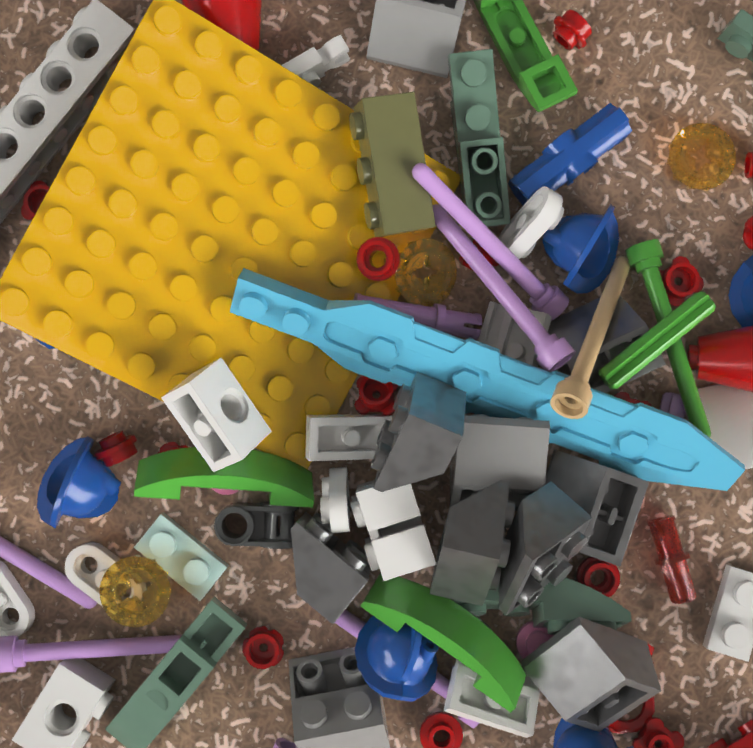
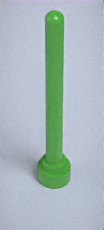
[625,239,711,438]

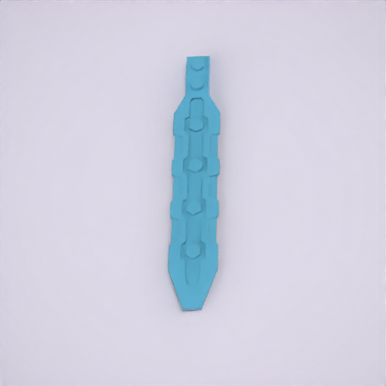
[230,268,745,491]

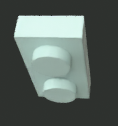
[134,513,229,601]

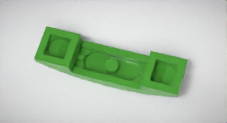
[473,0,578,112]
[134,447,314,508]
[360,573,526,713]

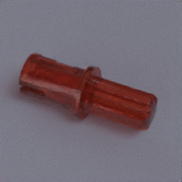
[647,515,696,604]

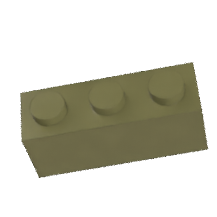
[349,92,436,237]

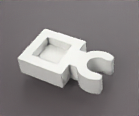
[281,35,350,87]

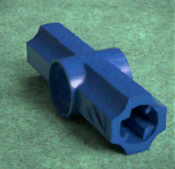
[508,103,632,206]

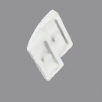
[686,384,753,469]

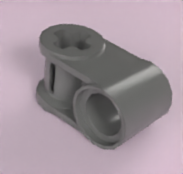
[214,501,299,549]

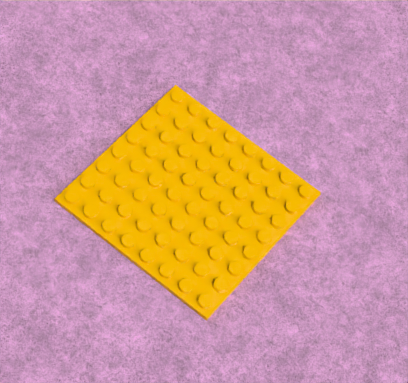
[0,0,460,470]

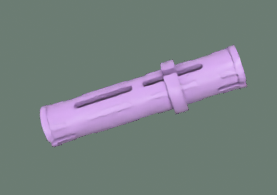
[353,293,482,340]

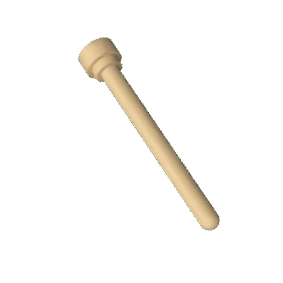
[550,256,630,419]

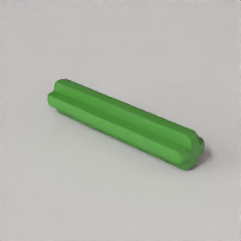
[598,291,716,389]

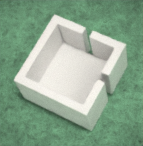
[350,480,437,581]

